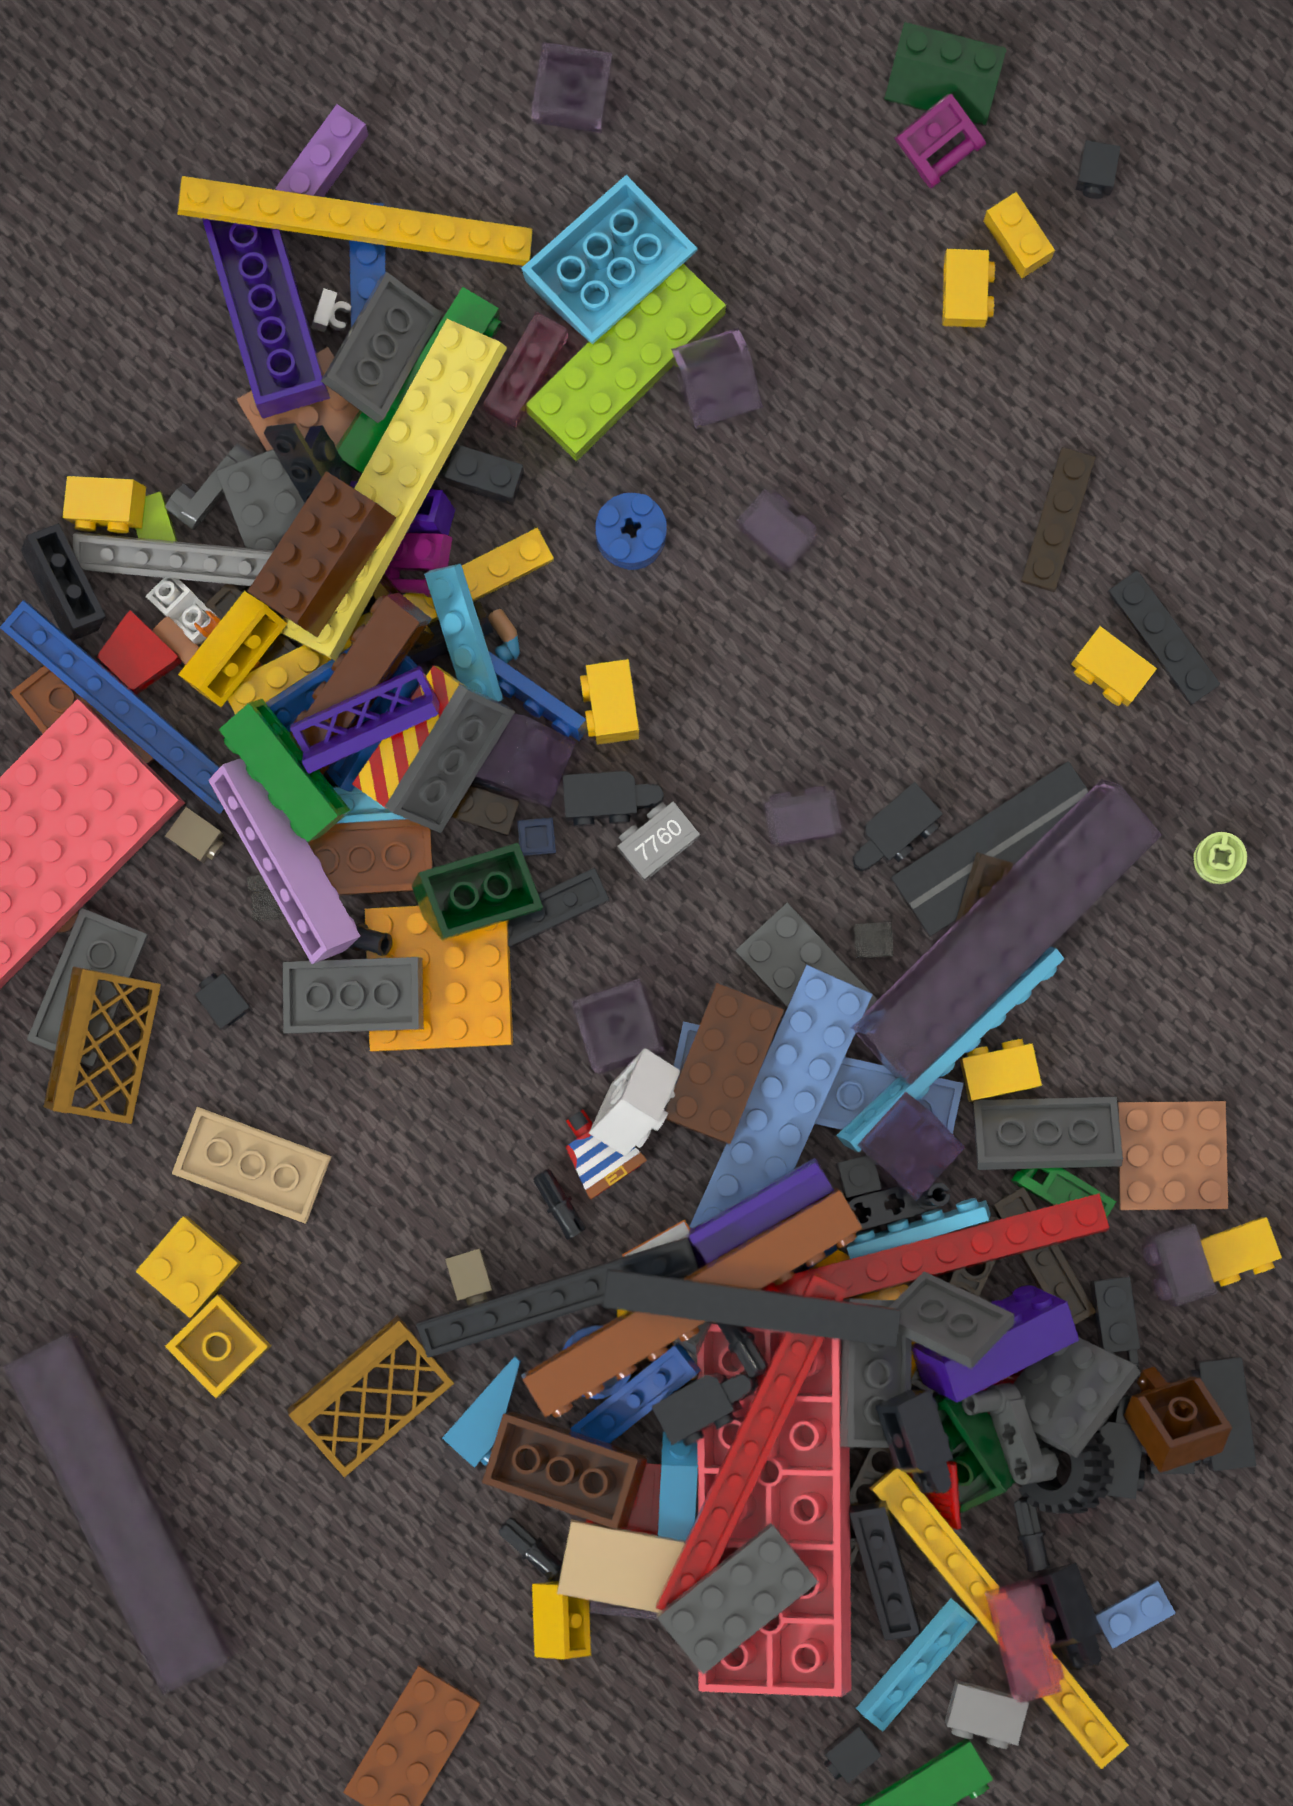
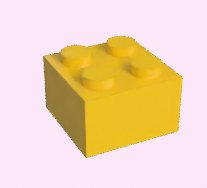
[580,659,639,745]
[136,1216,242,1318]
[165,1294,272,1398]

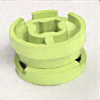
[1193,832,1247,884]

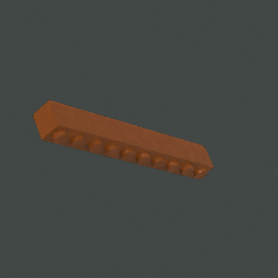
[521,1188,862,1418]

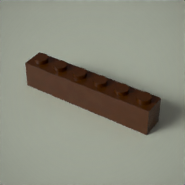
[292,592,432,776]

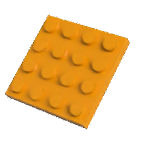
[365,906,513,1052]

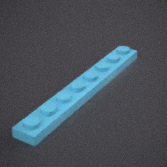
[836,944,1064,1152]

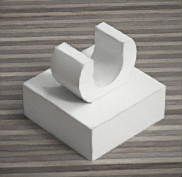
[311,288,351,332]

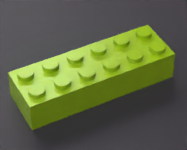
[526,264,726,462]

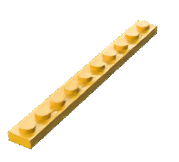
[177,176,532,266]
[228,527,554,714]
[870,1467,1129,1769]

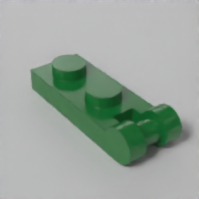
[1011,1168,1117,1218]

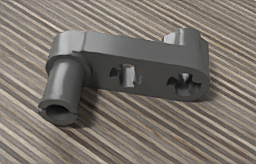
[165,441,258,530]
[962,1383,1059,1485]

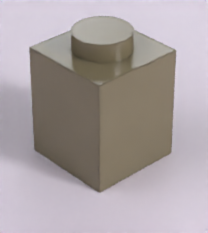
[165,807,224,864]
[445,1248,493,1305]

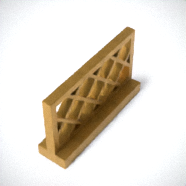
[43,966,161,1124]
[288,1315,454,1477]

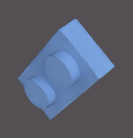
[1095,1580,1176,1648]

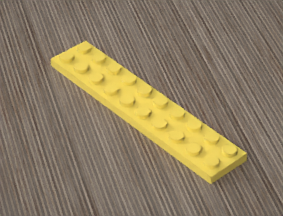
[281,319,507,661]

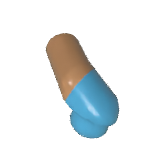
[488,609,520,663]

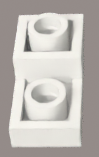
[146,578,219,646]

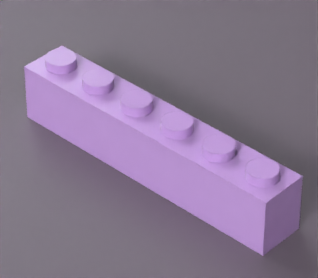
[208,758,360,964]

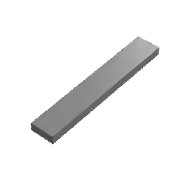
[73,532,273,586]

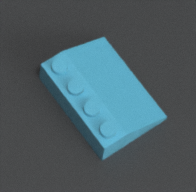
[521,175,698,344]

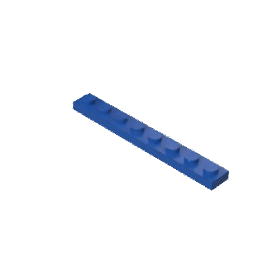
[0,600,224,814]

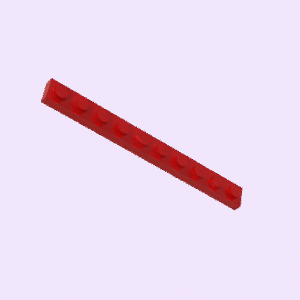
[761,1194,1109,1299]
[656,1273,847,1610]

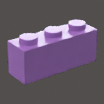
[275,104,368,197]

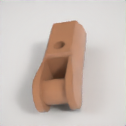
[152,617,199,665]

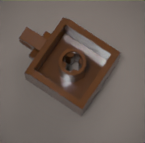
[1124,1367,1232,1473]

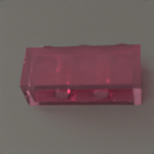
[484,311,568,429]
[985,1580,1064,1703]

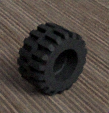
[1015,1433,1114,1514]

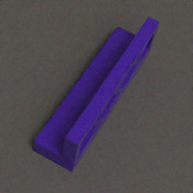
[290,666,440,774]
[688,1158,834,1264]

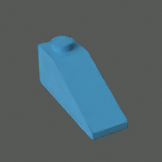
[442,1356,521,1467]
[658,1432,698,1541]

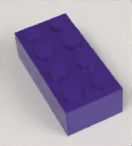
[911,1285,1079,1402]

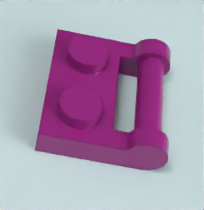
[894,94,986,189]
[385,533,452,597]

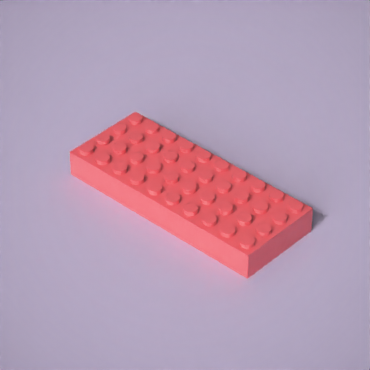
[0,699,185,989]
[697,1323,851,1697]

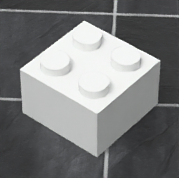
[589,1048,680,1156]

